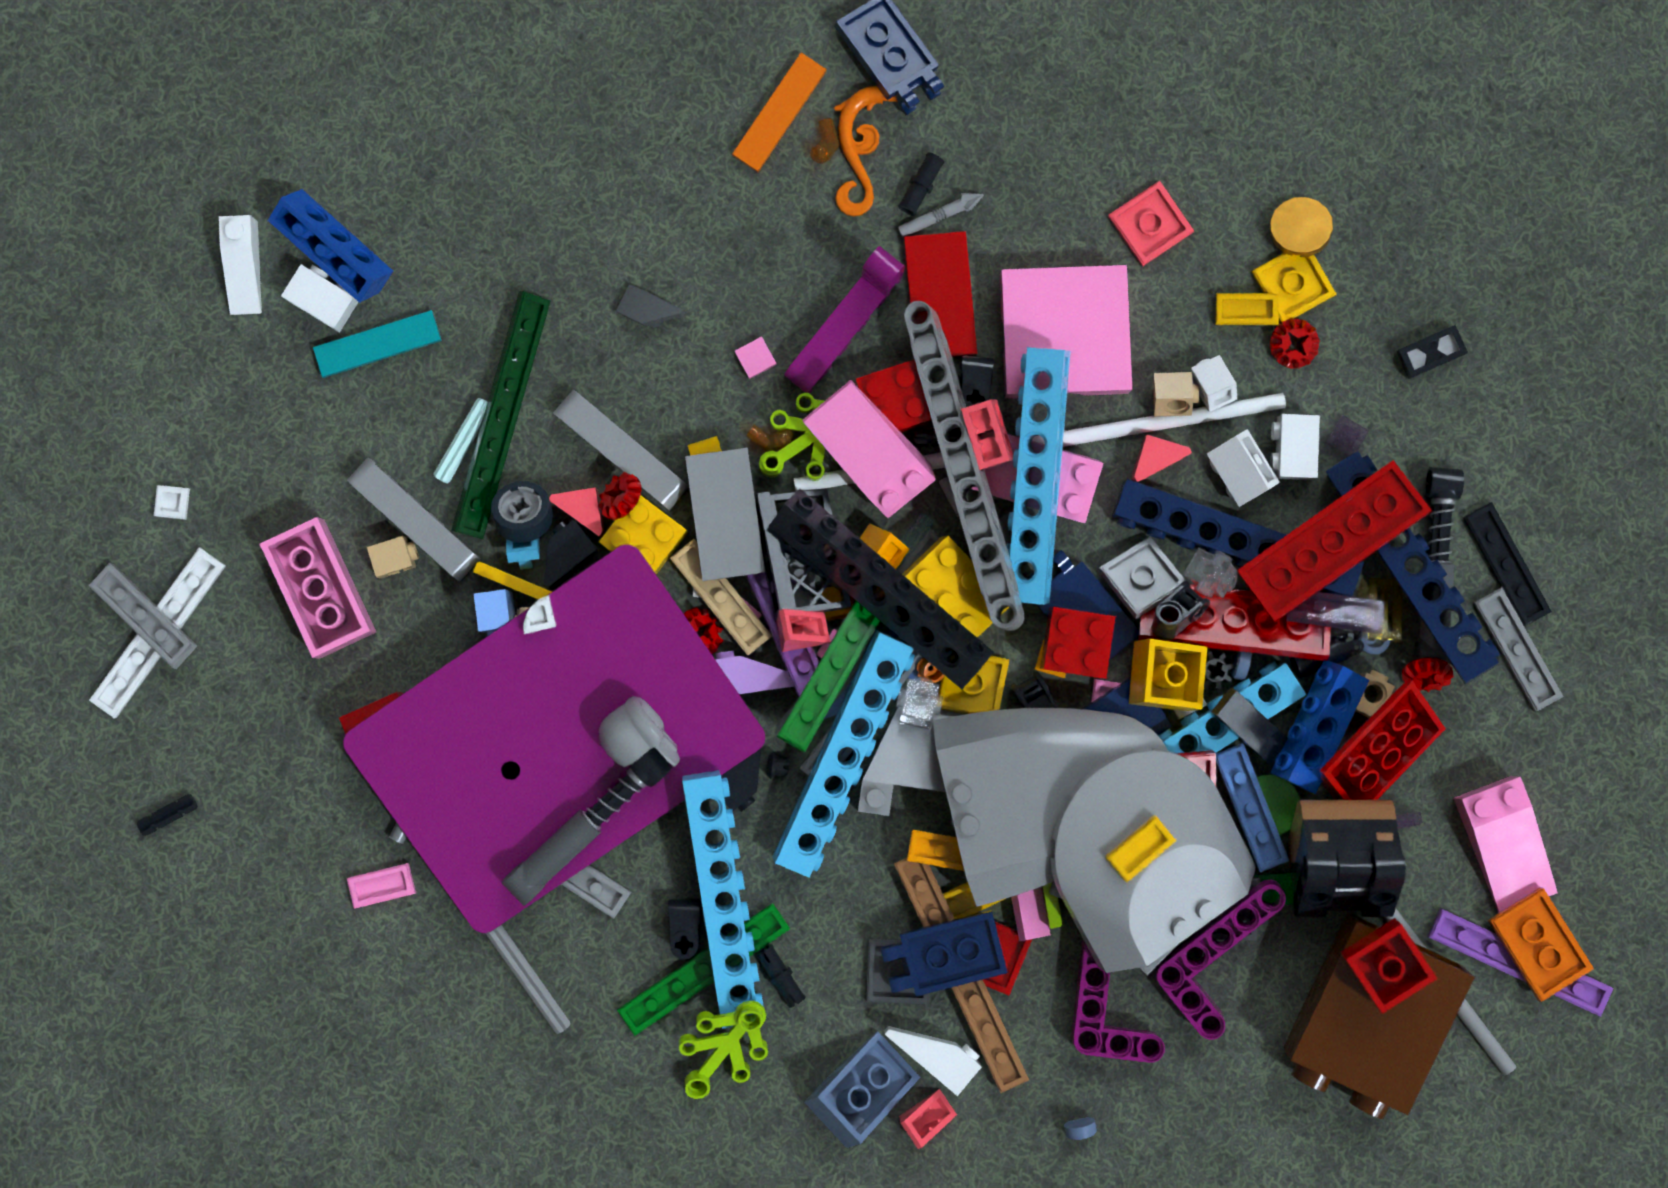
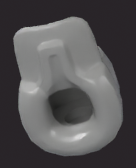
[599,696,680,767]

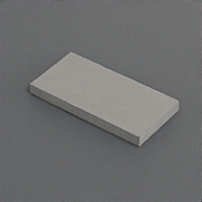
[685,448,765,581]

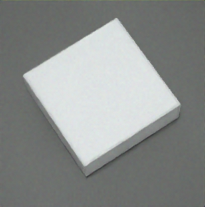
[154,485,190,520]

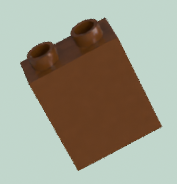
[1283,912,1475,1119]

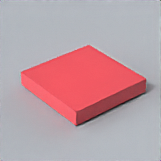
[1108,180,1194,267]

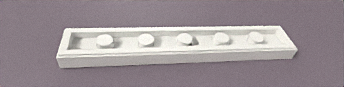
[89,547,226,718]

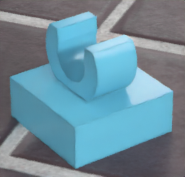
[506,538,540,570]

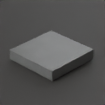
[1099,536,1186,619]

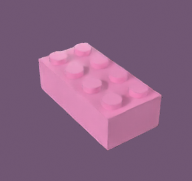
[260,517,376,659]

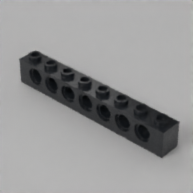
[769,489,994,689]

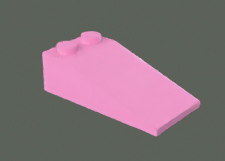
[803,380,936,518]
[971,434,1103,523]
[1453,776,1558,913]

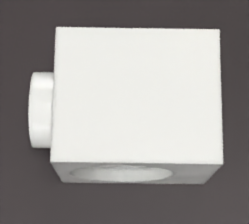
[1191,355,1237,412]

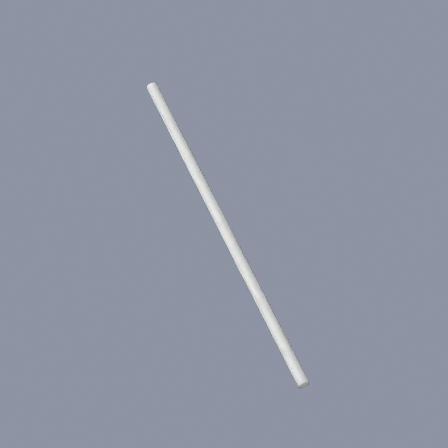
[794,393,1286,492]

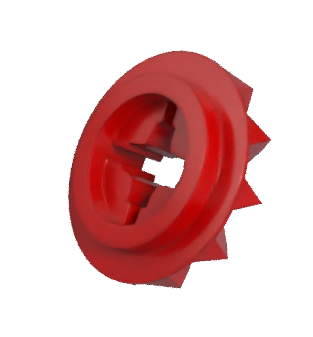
[1270,319,1320,369]
[598,472,642,520]
[683,607,723,654]
[1402,658,1454,693]

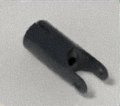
[1290,632,1364,678]

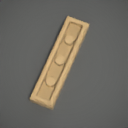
[670,539,772,656]

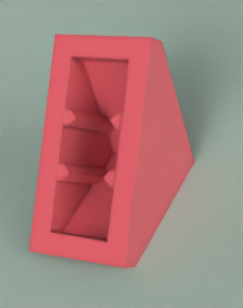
[1131,435,1192,482]
[549,487,605,538]
[776,609,831,652]
[899,1089,957,1149]

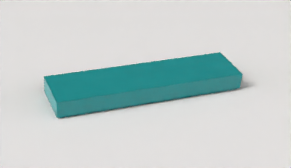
[313,310,442,378]

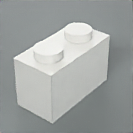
[281,265,358,333]
[1270,414,1320,480]
[1207,429,1280,507]

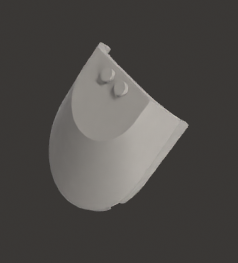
[1050,748,1256,973]

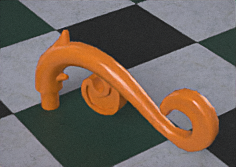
[834,85,898,217]

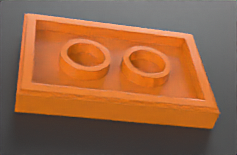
[1488,887,1594,1002]

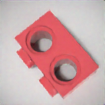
[961,399,1014,470]

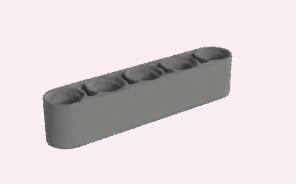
[553,389,689,511]
[347,457,481,582]

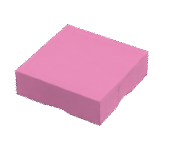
[999,265,1132,398]

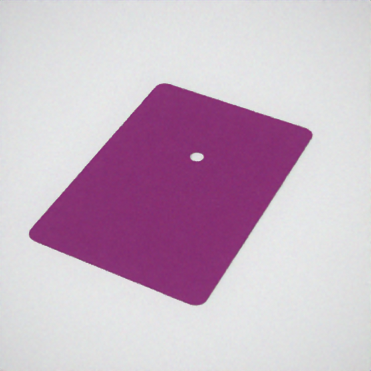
[343,545,765,933]

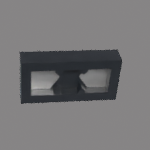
[1396,325,1468,379]

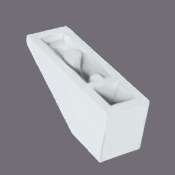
[219,215,262,315]
[884,1026,982,1096]

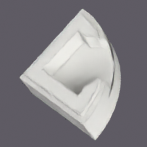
[524,595,557,634]

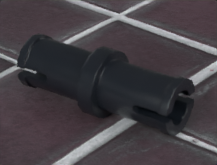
[898,152,945,216]
[755,944,806,1008]

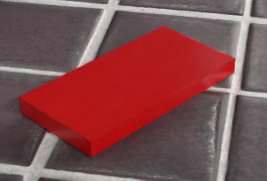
[904,231,978,357]

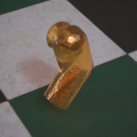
[810,118,839,164]
[746,424,794,452]

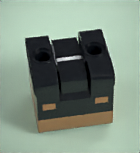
[1288,800,1406,917]

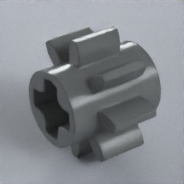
[1204,652,1234,690]

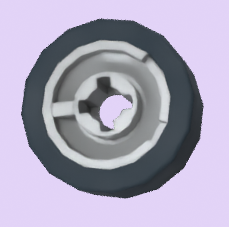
[491,481,553,543]

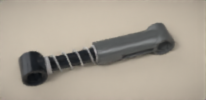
[1414,467,1464,665]
[501,747,673,906]

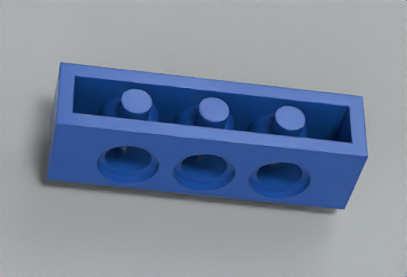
[267,189,393,303]
[1270,661,1370,794]

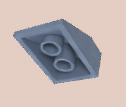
[804,1031,920,1148]

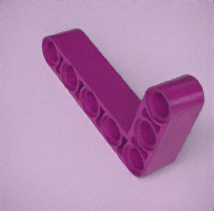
[784,246,905,394]
[1156,879,1286,1040]
[1071,938,1165,1063]

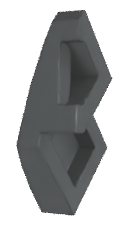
[616,284,685,328]

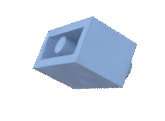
[474,589,516,636]

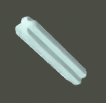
[434,398,487,484]

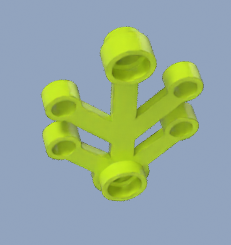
[759,393,838,481]
[679,1001,768,1099]

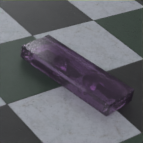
[1286,592,1384,634]

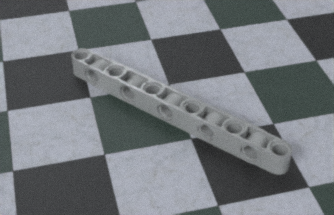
[904,301,1024,631]

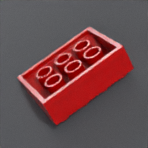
[1319,678,1446,800]

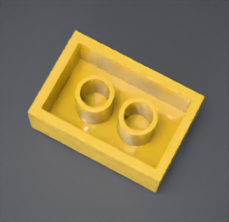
[902,535,1009,638]

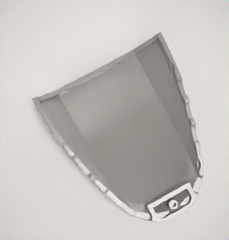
[933,708,1168,907]

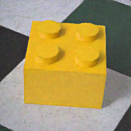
[599,495,688,574]
[1129,639,1207,711]

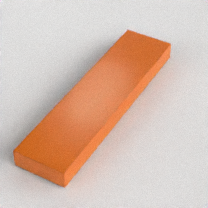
[732,53,827,173]

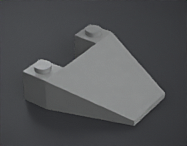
[858,691,964,825]

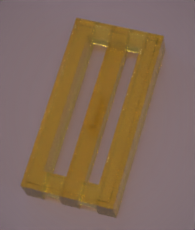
[1368,578,1402,643]

